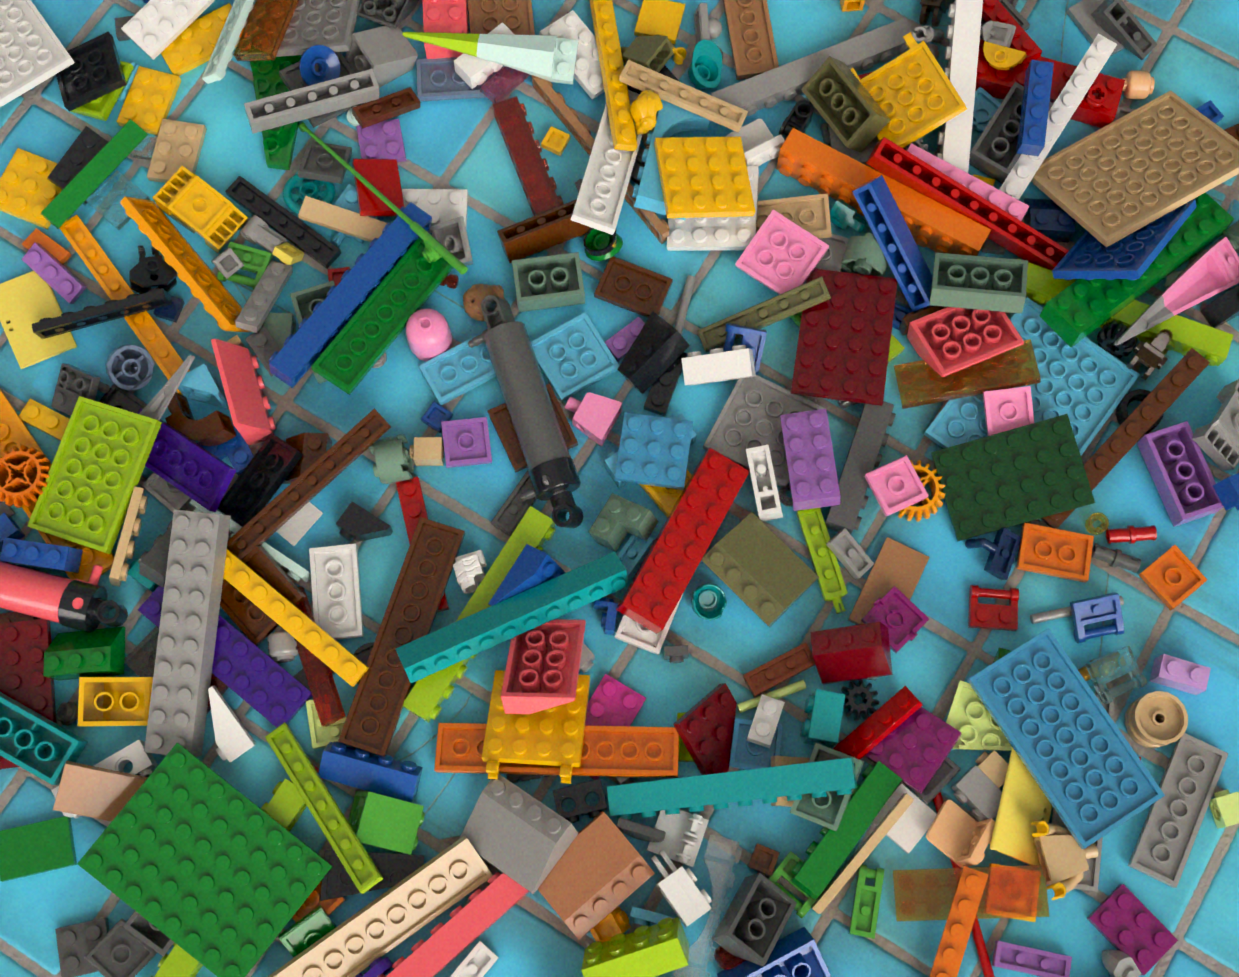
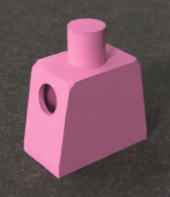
[565,392,622,446]

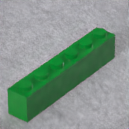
[790,761,902,900]

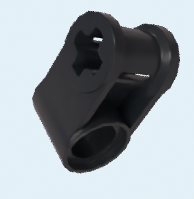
[779,99,814,136]

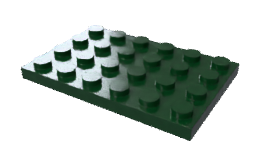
[931,414,1095,542]

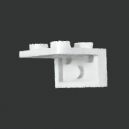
[726,119,785,166]

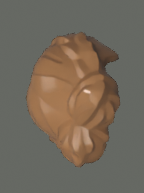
[463,284,506,321]

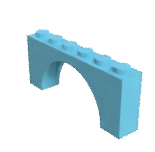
[632,99,710,220]

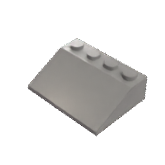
[459,774,579,894]

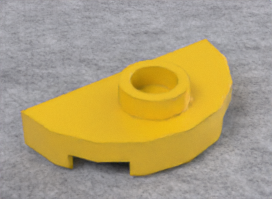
[983,41,1027,70]

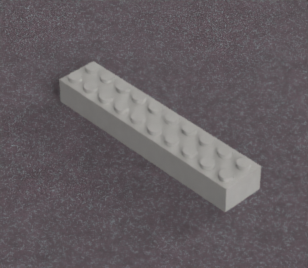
[144,510,231,757]

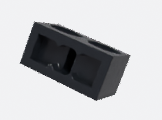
[552,779,607,823]

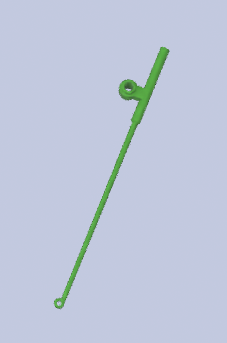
[298,122,468,275]

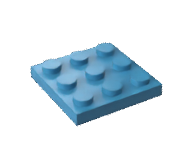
[615,412,693,490]

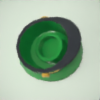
[584,228,623,261]

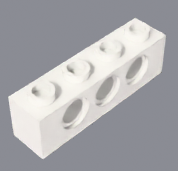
[51,739,158,819]

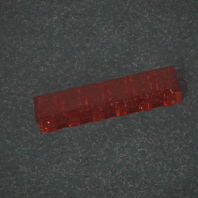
[492,96,564,216]

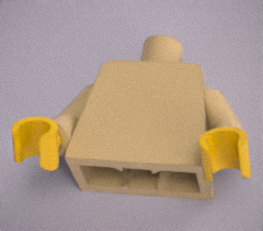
[1031,821,1098,900]

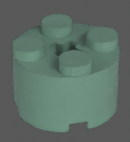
[841,233,888,277]
[370,434,414,484]

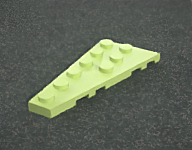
[946,680,1012,751]

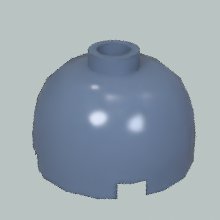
[105,345,154,390]

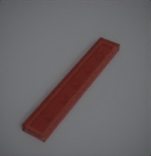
[296,586,346,727]

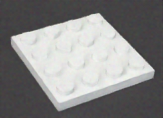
[667,166,759,251]

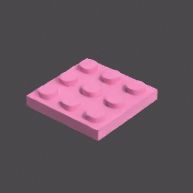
[735,209,829,295]

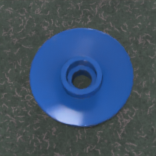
[299,45,340,86]

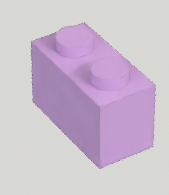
[1150,654,1211,695]

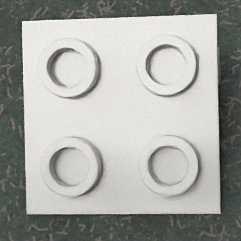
[647,810,709,867]

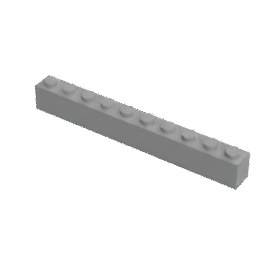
[711,18,913,116]

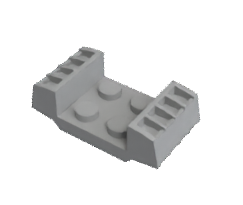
[1192,379,1239,471]

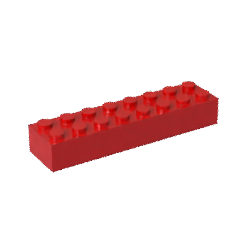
[946,39,1125,128]
[616,448,750,634]

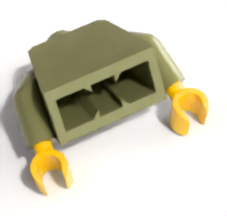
[621,35,687,73]

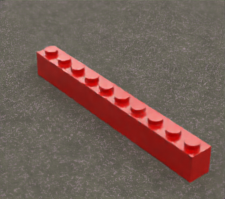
[866,137,1069,270]

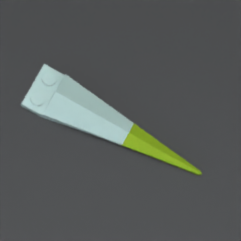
[402,32,579,85]

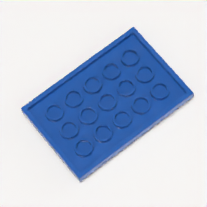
[1052,199,1197,280]

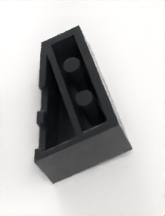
[617,311,690,394]

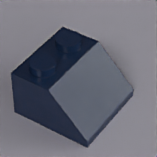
[1024,198,1075,243]

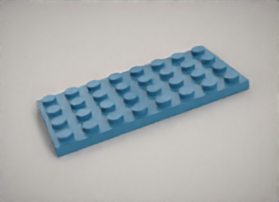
[967,628,1165,849]

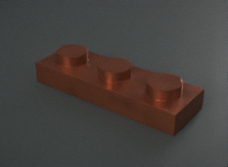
[352,87,421,129]
[743,642,815,697]

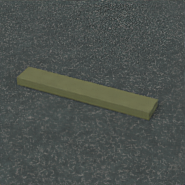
[697,276,831,352]

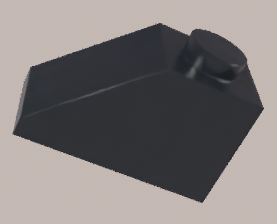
[1201,285,1239,328]
[336,502,393,542]

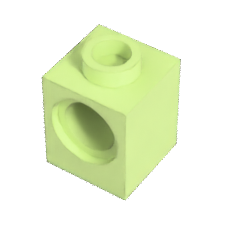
[1209,789,1239,829]

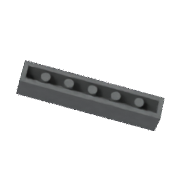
[825,401,896,534]

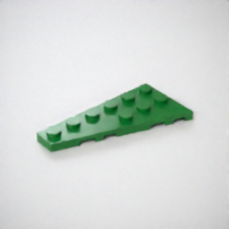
[247,44,302,170]

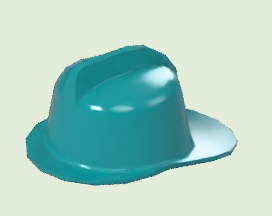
[688,39,722,90]

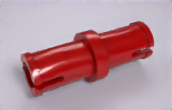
[1106,525,1157,544]

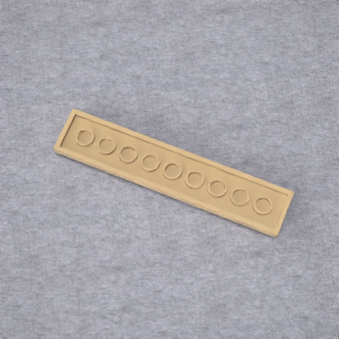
[268,835,493,977]

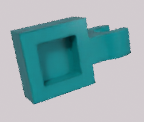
[830,199,868,233]

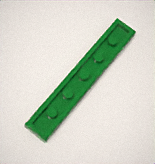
[41,119,148,229]

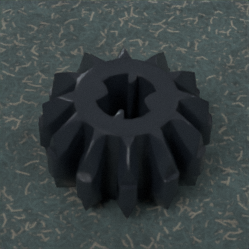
[1096,320,1137,358]
[841,680,879,721]

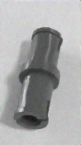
[1091,543,1141,573]

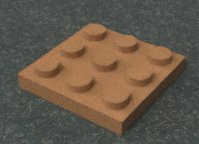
[468,0,535,35]

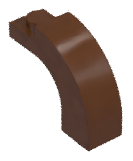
[165,392,236,446]

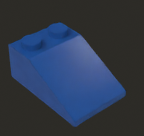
[488,544,566,606]

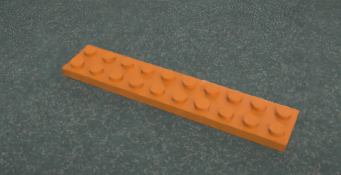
[434,723,679,778]

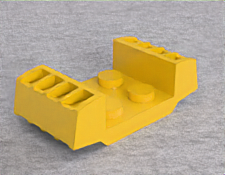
[152,166,248,253]

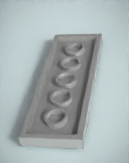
[1127,733,1228,888]

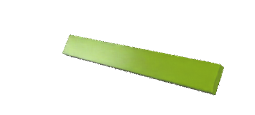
[265,722,383,894]

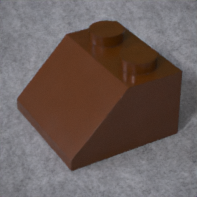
[283,433,332,484]

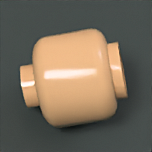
[1122,70,1155,100]

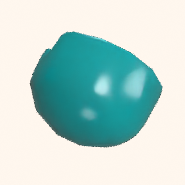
[691,583,727,621]

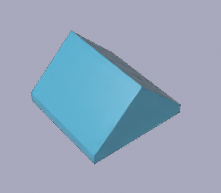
[178,363,229,409]

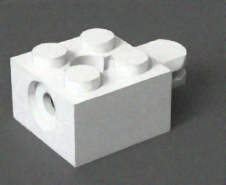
[651,850,712,927]

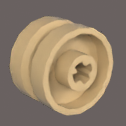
[1125,691,1188,748]

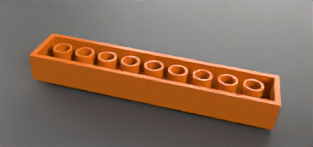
[776,128,991,256]

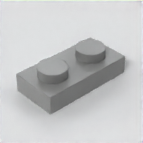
[826,528,874,580]

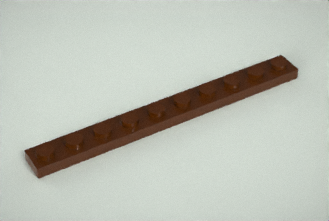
[1040,348,1210,529]
[223,408,391,579]

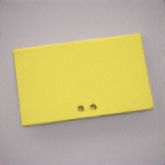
[0,271,77,369]
[990,747,1052,868]

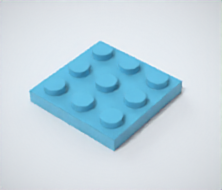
[531,312,619,402]

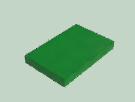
[0,816,77,882]

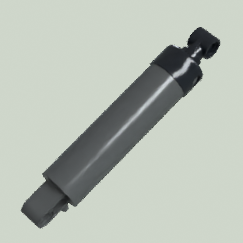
[468,295,583,528]

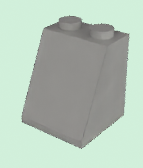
[345,26,418,88]

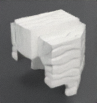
[453,550,487,594]

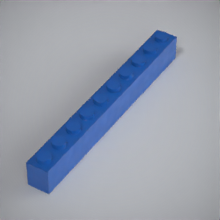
[269,202,432,388]

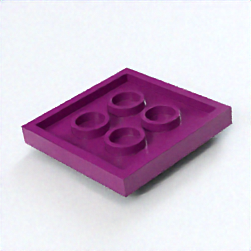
[865,707,962,794]

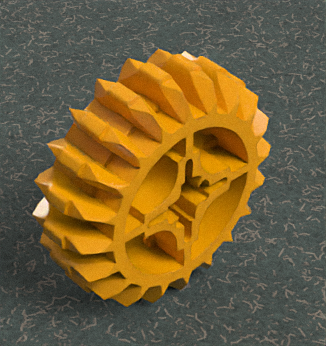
[898,460,945,522]

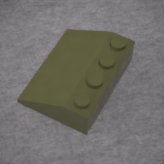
[702,512,819,627]

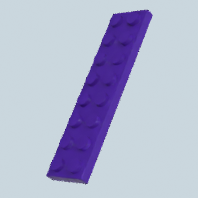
[138,586,313,728]

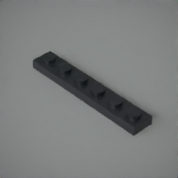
[225,176,341,269]
[32,288,172,339]

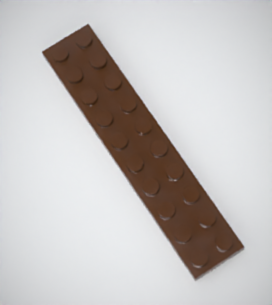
[338,517,465,756]

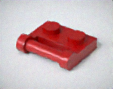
[968,585,1019,631]

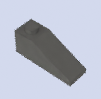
[1091,0,1157,60]

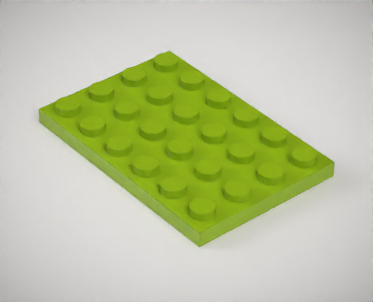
[27,396,162,554]

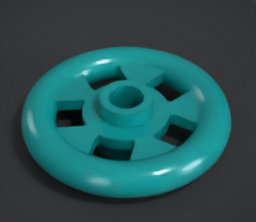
[283,174,336,213]

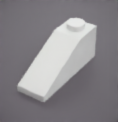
[746,445,783,522]
[208,685,256,763]

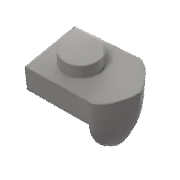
[981,21,1016,48]
[1101,949,1141,977]

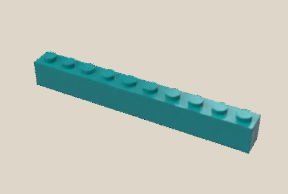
[396,551,630,684]
[607,758,857,820]

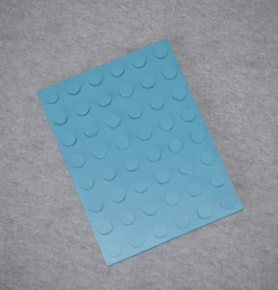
[923,297,1140,456]

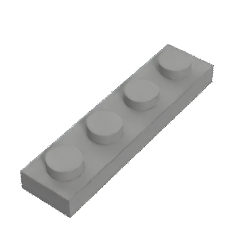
[235,260,293,333]

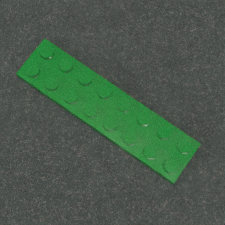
[312,237,454,395]

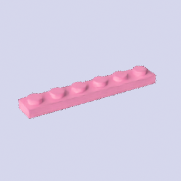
[907,143,1029,221]

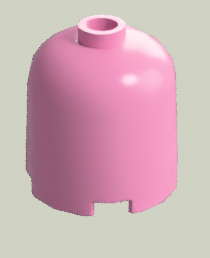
[406,308,453,362]

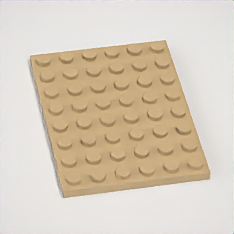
[1031,90,1239,247]

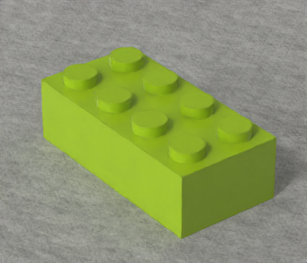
[581,917,689,977]

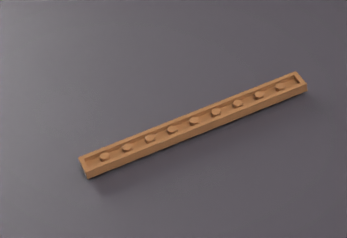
[532,75,670,244]

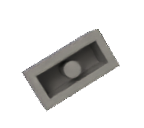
[951,765,1002,822]

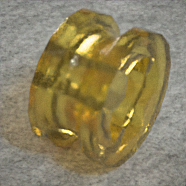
[1085,512,1109,535]

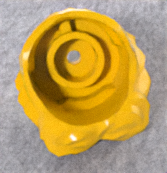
[630,90,663,135]

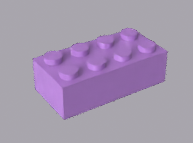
[780,409,840,511]
[1137,421,1224,527]

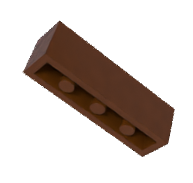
[497,199,591,263]

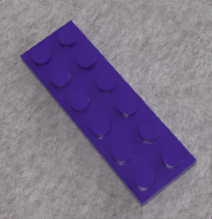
[137,408,236,512]

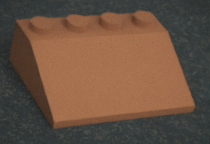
[538,811,655,940]

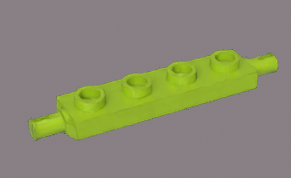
[796,508,848,614]

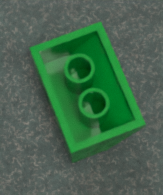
[43,626,126,681]

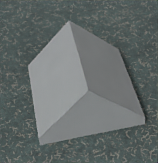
[430,217,473,266]

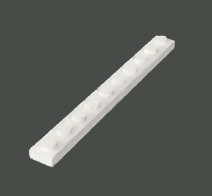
[999,34,1117,200]

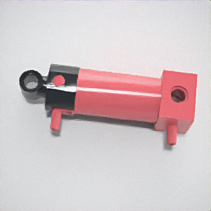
[0,561,128,632]

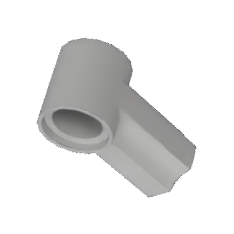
[240,215,287,253]

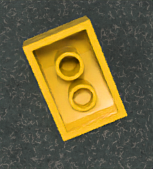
[78,677,153,726]

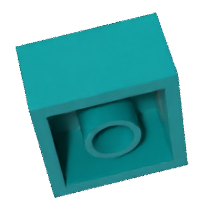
[800,689,845,748]

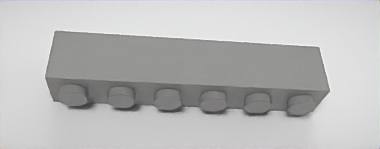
[244,69,379,134]

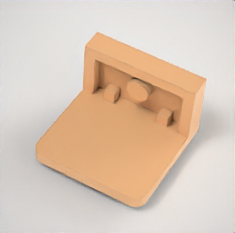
[926,800,995,868]

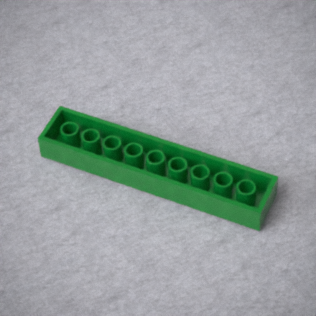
[1039,192,1234,347]

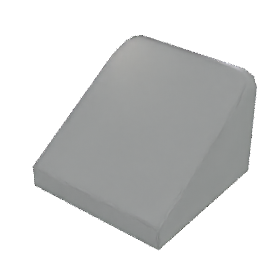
[211,247,244,279]

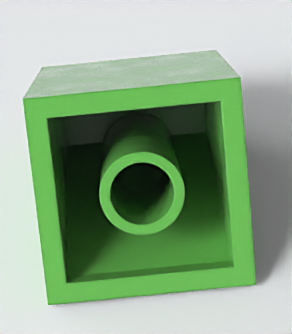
[348,791,425,855]

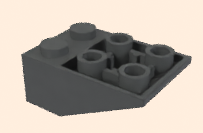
[357,0,419,29]

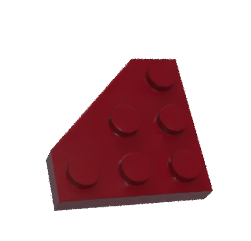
[673,683,737,775]

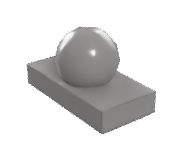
[694,3,722,44]

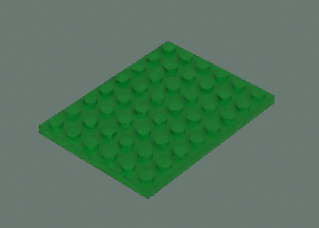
[77,743,333,977]

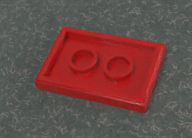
[352,159,404,216]

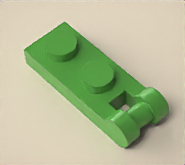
[849,864,884,939]

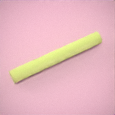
[737,680,806,713]

